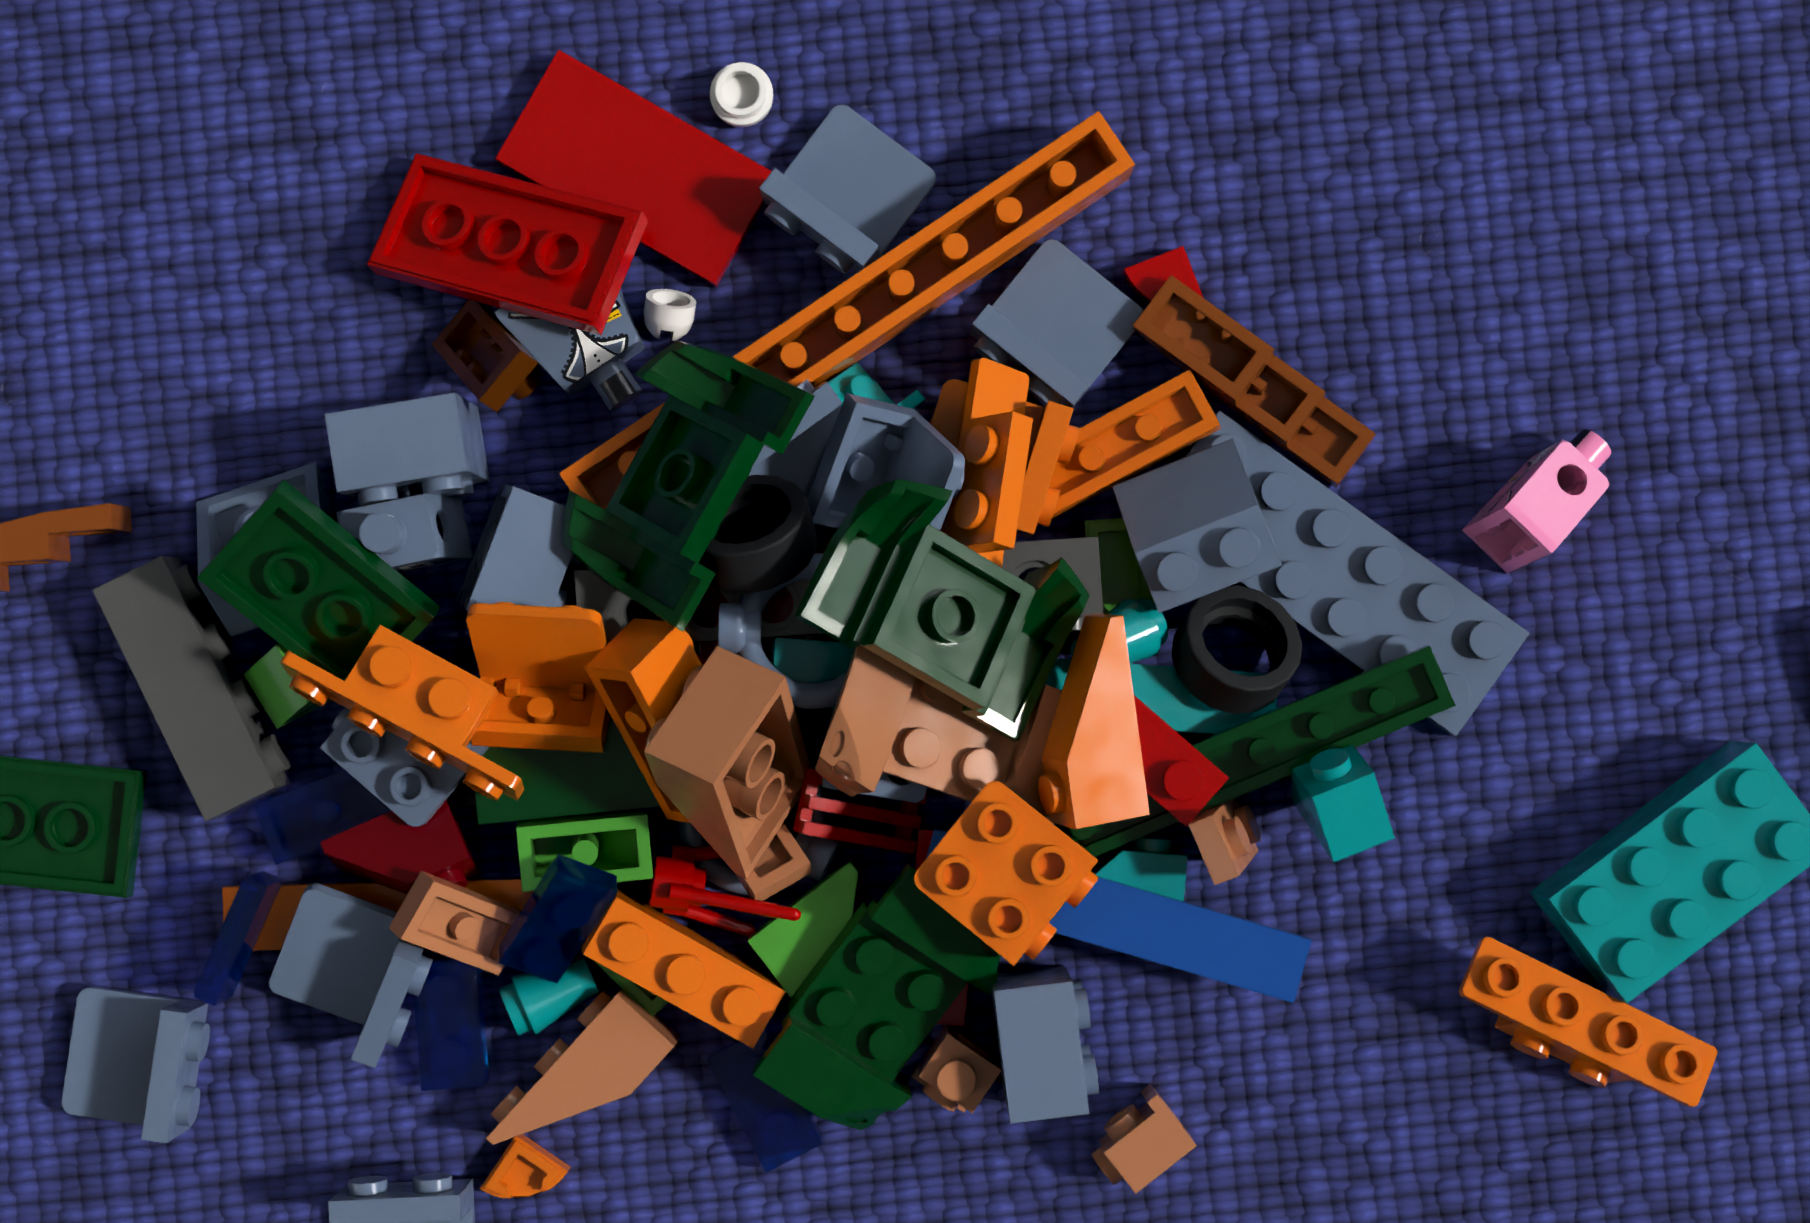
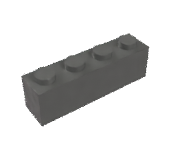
[92,556,291,822]

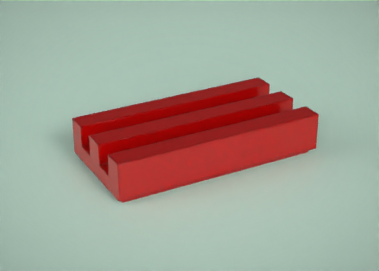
[793,767,928,854]

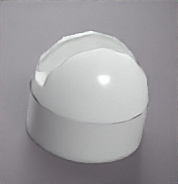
[643,289,697,341]

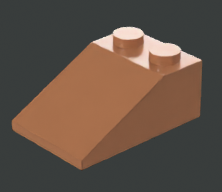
[644,646,811,879]

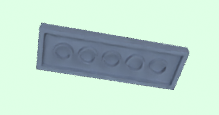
[1185,410,1530,736]

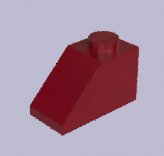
[320,798,480,894]

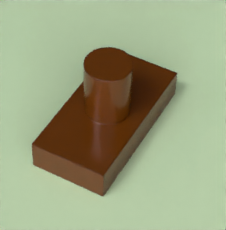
[431,299,540,412]

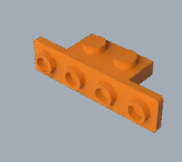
[945,358,1033,568]
[280,625,524,801]
[1459,937,1718,1107]

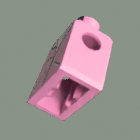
[1462,429,1611,574]

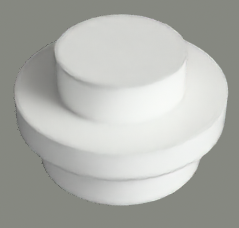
[710,62,774,127]

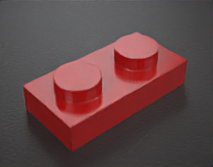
[1134,695,1229,827]

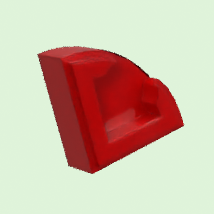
[1122,246,1204,302]

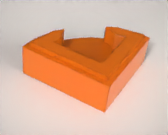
[480,1134,571,1198]

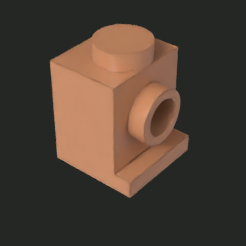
[911,1025,1002,1114]
[1091,1084,1197,1194]

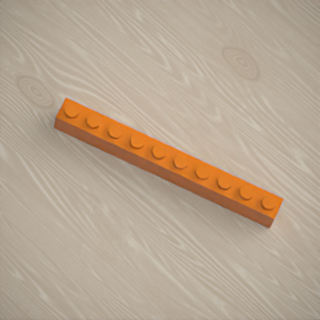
[559,111,1135,509]

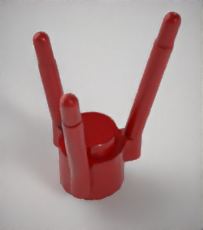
[648,844,801,937]

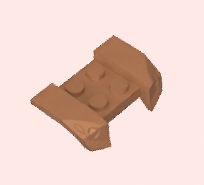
[814,646,1062,824]

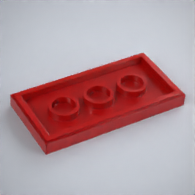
[495,49,772,287]
[367,153,648,335]

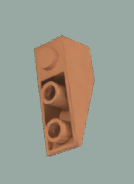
[486,989,680,1145]

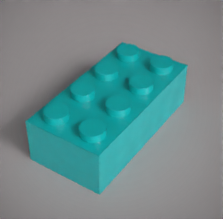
[1529,741,1810,1004]

